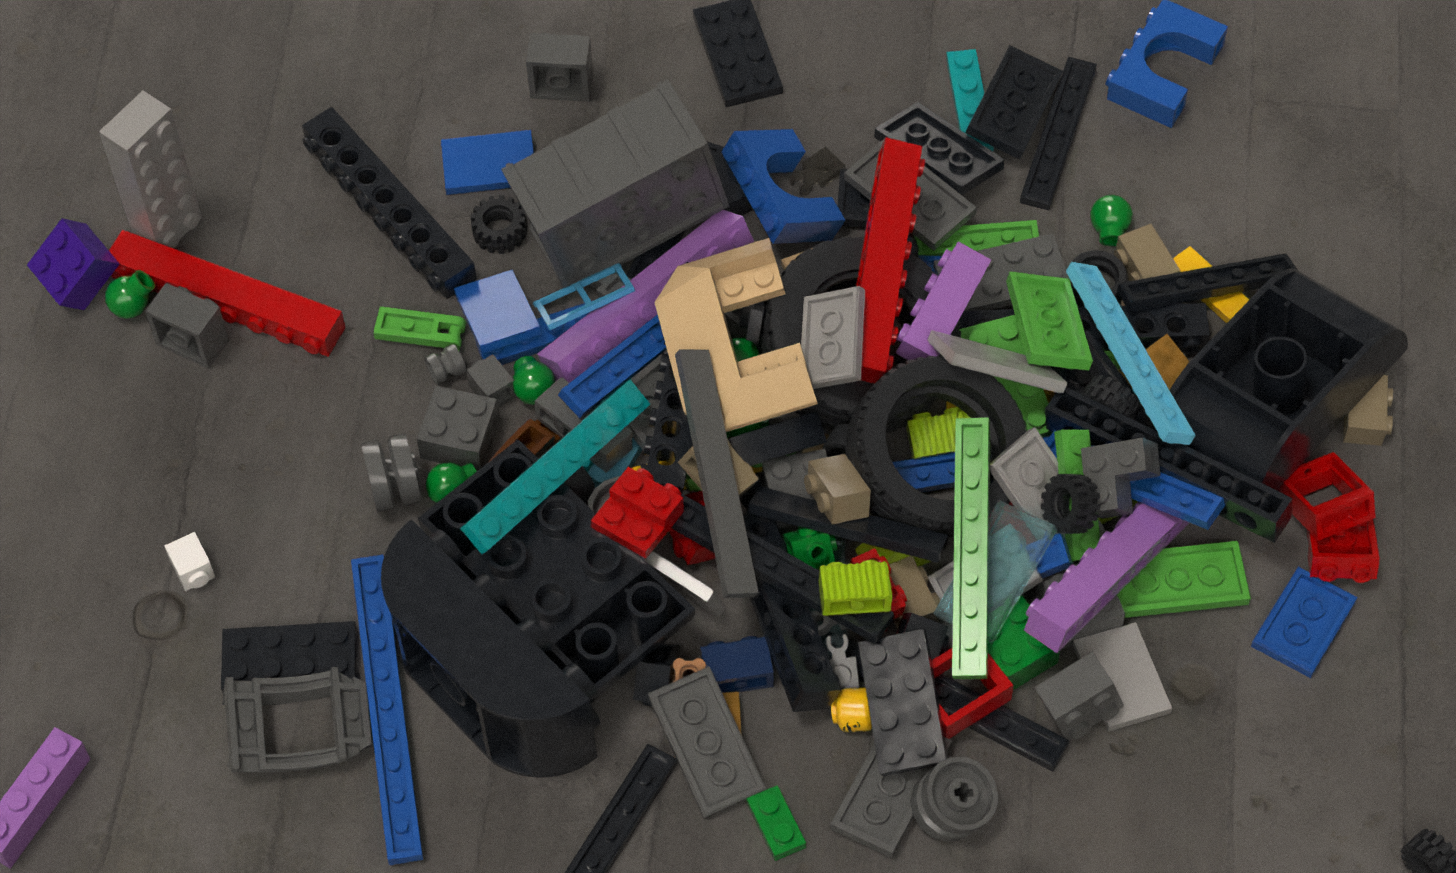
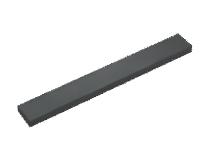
[675,349,759,598]

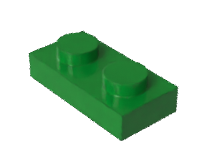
[746,785,806,861]

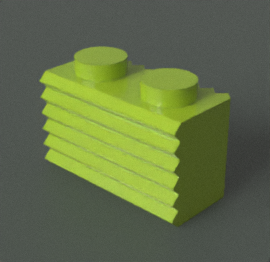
[906,407,970,459]
[819,560,892,616]

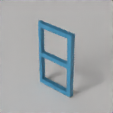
[533,263,635,330]

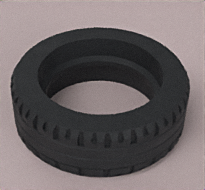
[845,356,1027,538]

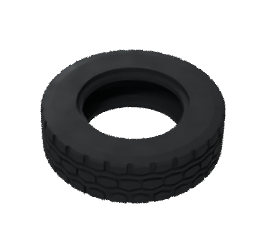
[759,237,961,433]

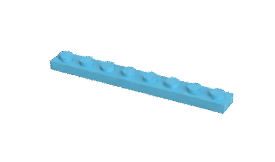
[1066,262,1196,445]

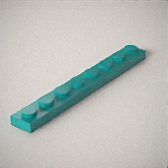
[460,379,650,554]

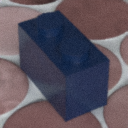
[701,636,774,693]

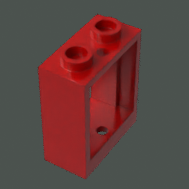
[1278,452,1376,541]
[932,648,1013,739]

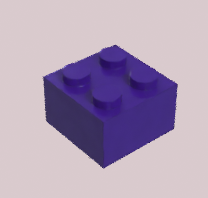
[27,218,119,310]

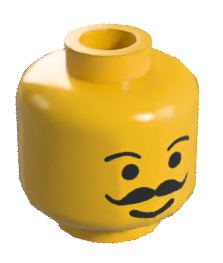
[831,687,872,732]

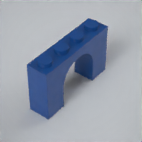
[1105,0,1228,128]
[722,129,845,244]

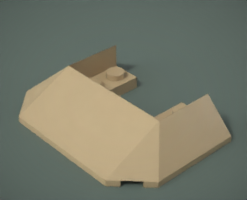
[654,238,818,432]

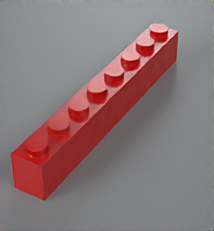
[856,137,925,384]
[109,230,346,357]

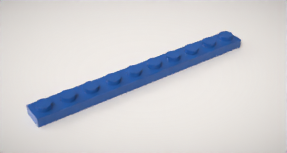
[351,554,423,865]

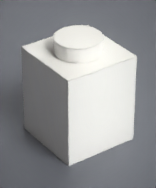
[164,532,215,591]

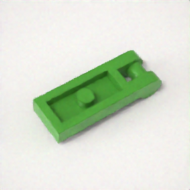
[373,306,467,351]

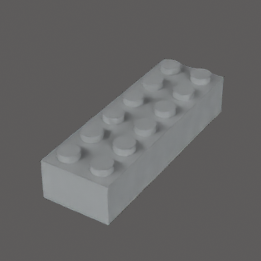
[99,90,202,248]

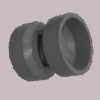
[424,344,466,385]

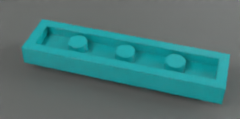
[946,49,994,151]

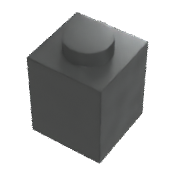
[466,354,516,408]

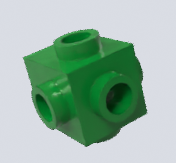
[783,526,837,571]

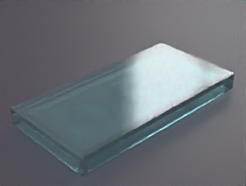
[933,500,1058,644]

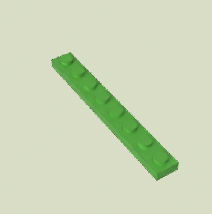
[952,418,990,679]

